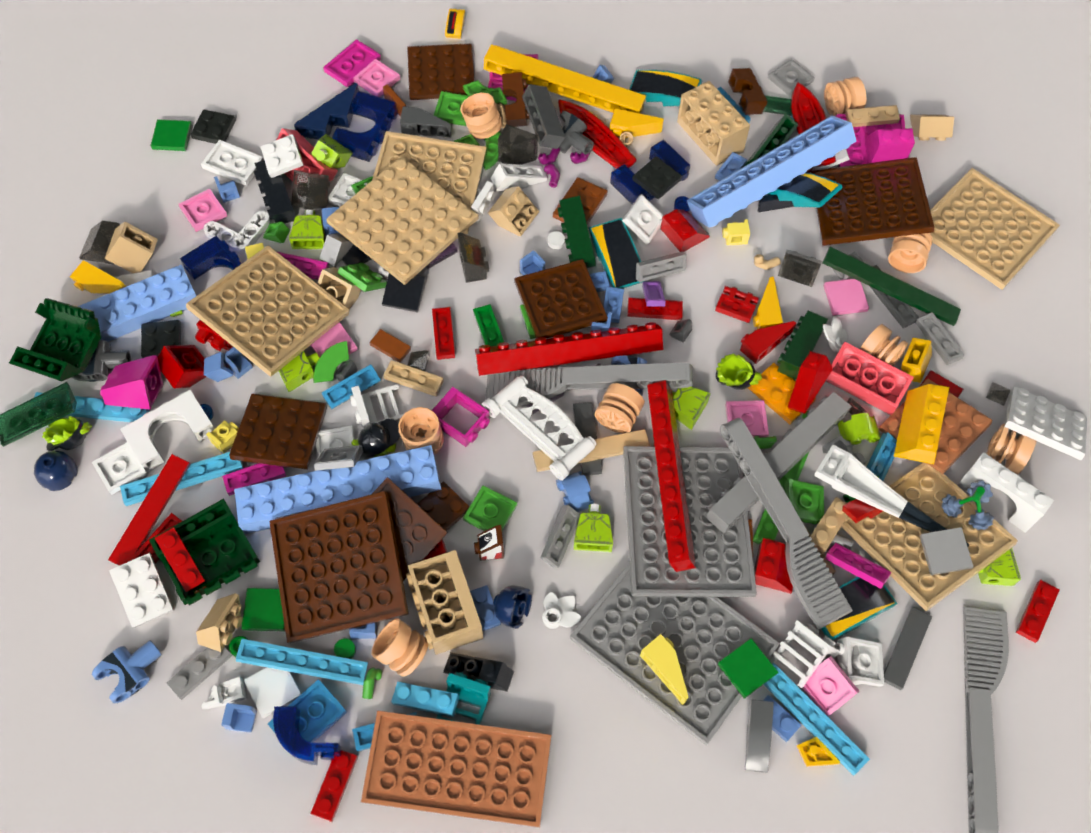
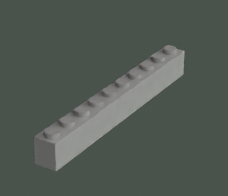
[706,392,852,533]

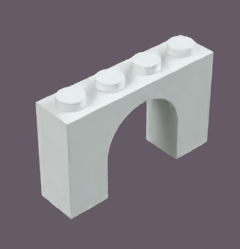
[120,390,215,472]
[957,452,1054,533]

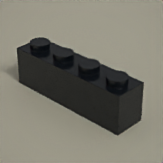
[253,160,295,224]

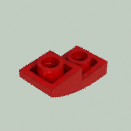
[842,499,883,523]

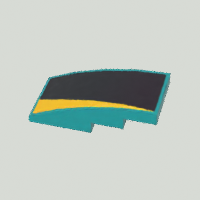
[629,70,702,107]
[766,173,843,207]
[588,218,648,289]
[821,577,898,640]

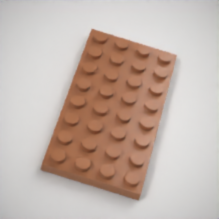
[361,711,551,828]

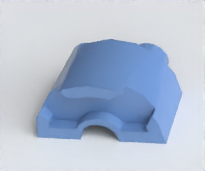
[556,471,594,512]

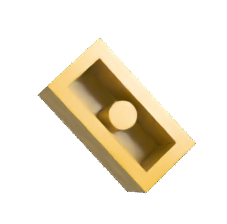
[901,338,932,383]

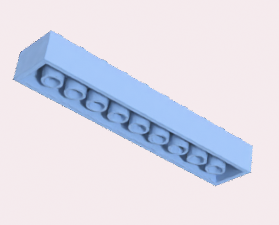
[687,116,857,228]
[234,445,442,534]

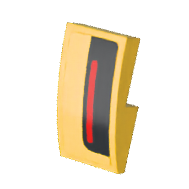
[445,9,465,39]

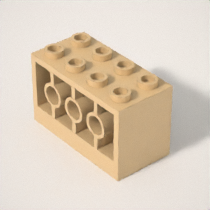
[677,81,750,166]
[406,550,483,655]

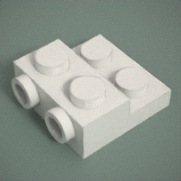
[834,636,885,687]

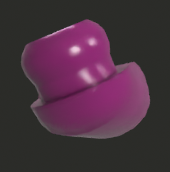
[538,148,560,165]
[570,152,590,164]
[544,163,560,188]

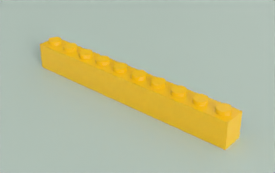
[484,44,646,114]

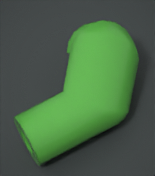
[362,667,382,699]

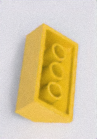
[893,384,949,464]

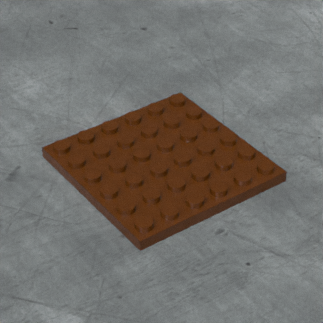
[811,157,934,246]
[269,491,409,643]

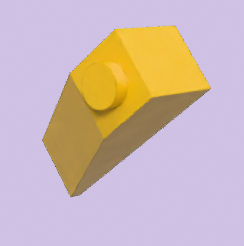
[610,108,664,138]
[70,260,127,293]
[753,277,783,330]

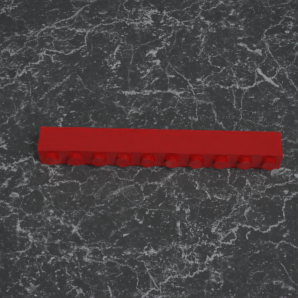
[475,322,664,376]
[647,380,696,572]

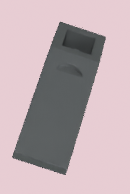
[400,107,451,137]

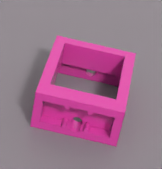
[431,387,490,447]

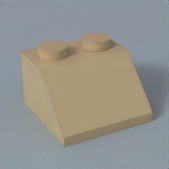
[910,114,954,141]
[317,267,361,309]

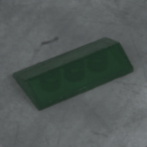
[0,382,77,447]

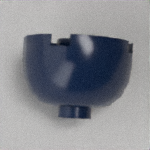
[34,450,77,491]
[493,585,532,629]

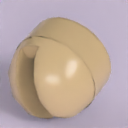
[620,132,633,147]

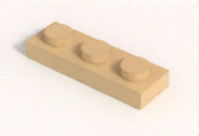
[845,105,900,127]
[383,360,444,397]
[809,497,848,554]

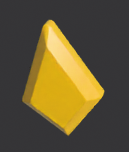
[797,737,840,767]

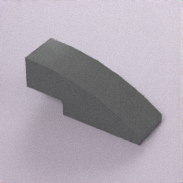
[745,699,774,773]

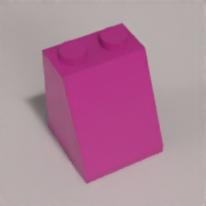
[865,128,915,163]
[100,355,163,410]

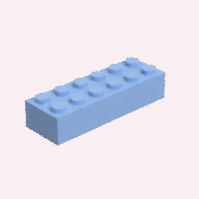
[77,264,196,342]

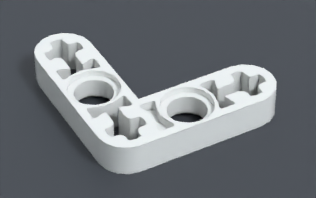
[203,211,271,254]

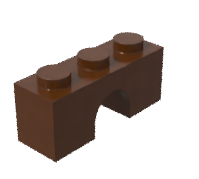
[728,68,767,115]
[502,72,530,128]

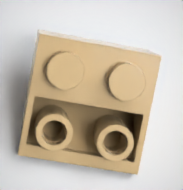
[488,186,539,236]
[105,222,158,273]
[196,594,243,652]

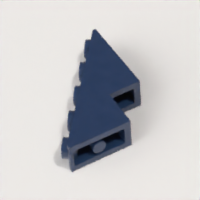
[294,83,360,140]

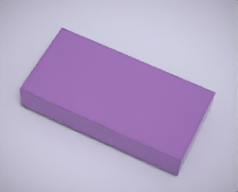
[642,281,665,306]

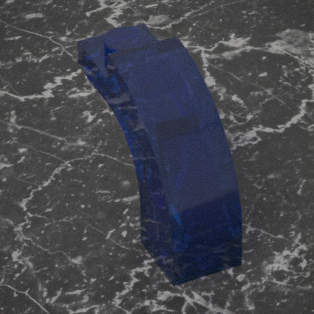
[273,706,341,765]

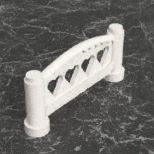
[482,376,597,480]

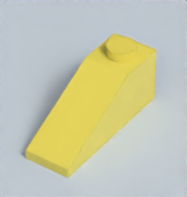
[640,634,688,705]

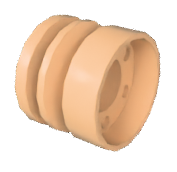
[824,77,866,117]
[460,93,503,139]
[888,233,933,273]
[860,324,908,367]
[595,383,645,434]
[398,407,444,455]
[986,423,1036,474]
[371,618,428,676]

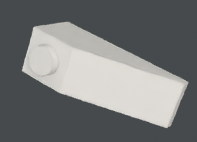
[491,163,548,191]

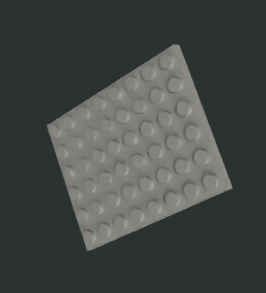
[623,446,757,597]
[570,563,780,745]

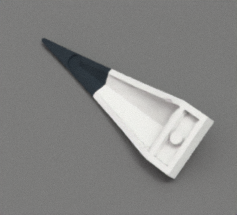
[814,445,969,547]

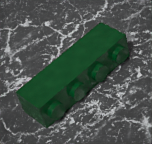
[743,114,799,167]
[557,196,596,268]
[777,310,828,379]

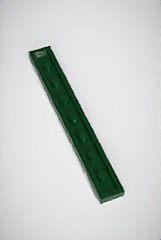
[822,247,961,326]

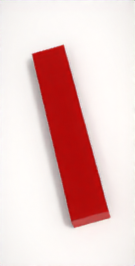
[108,454,191,566]

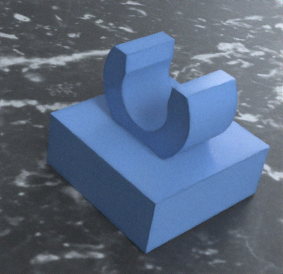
[593,65,614,84]

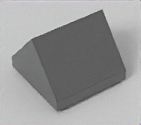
[669,319,692,343]
[334,360,358,381]

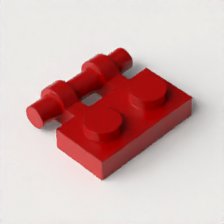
[715,286,759,323]

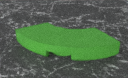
[463,80,507,105]
[483,131,503,170]
[313,341,349,383]

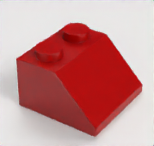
[661,209,709,252]
[157,345,206,389]
[754,538,793,594]

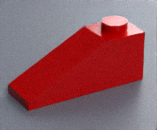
[740,321,797,364]
[788,351,833,414]

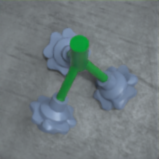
[941,480,994,530]

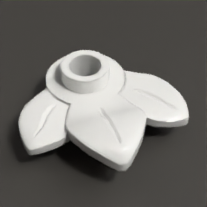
[823,317,848,352]
[542,592,581,629]

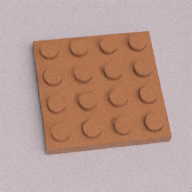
[879,379,993,474]

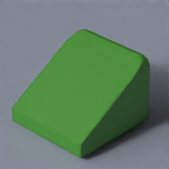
[263,222,290,243]

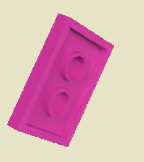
[323,39,381,87]

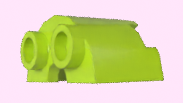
[837,413,881,445]

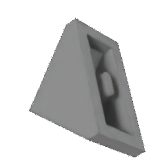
[320,233,353,267]

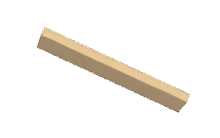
[532,429,650,472]

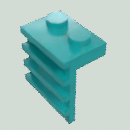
[436,672,491,725]

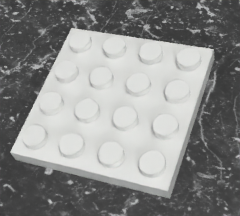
[1005,386,1087,460]

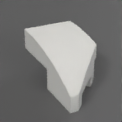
[202,677,247,709]

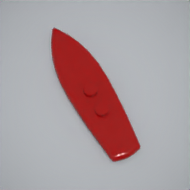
[791,82,836,166]
[558,99,636,172]

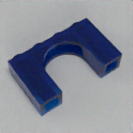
[332,91,398,162]
[610,139,690,205]
[180,236,244,280]

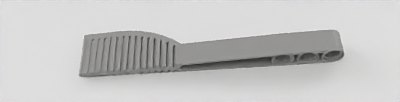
[485,363,693,406]
[720,418,852,630]
[963,606,1009,833]

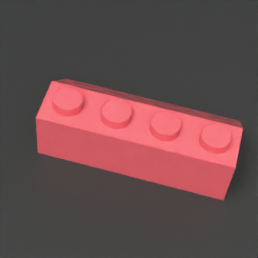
[276,128,338,198]
[826,342,914,415]

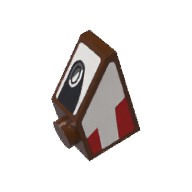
[474,525,504,561]

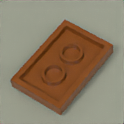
[553,177,608,225]

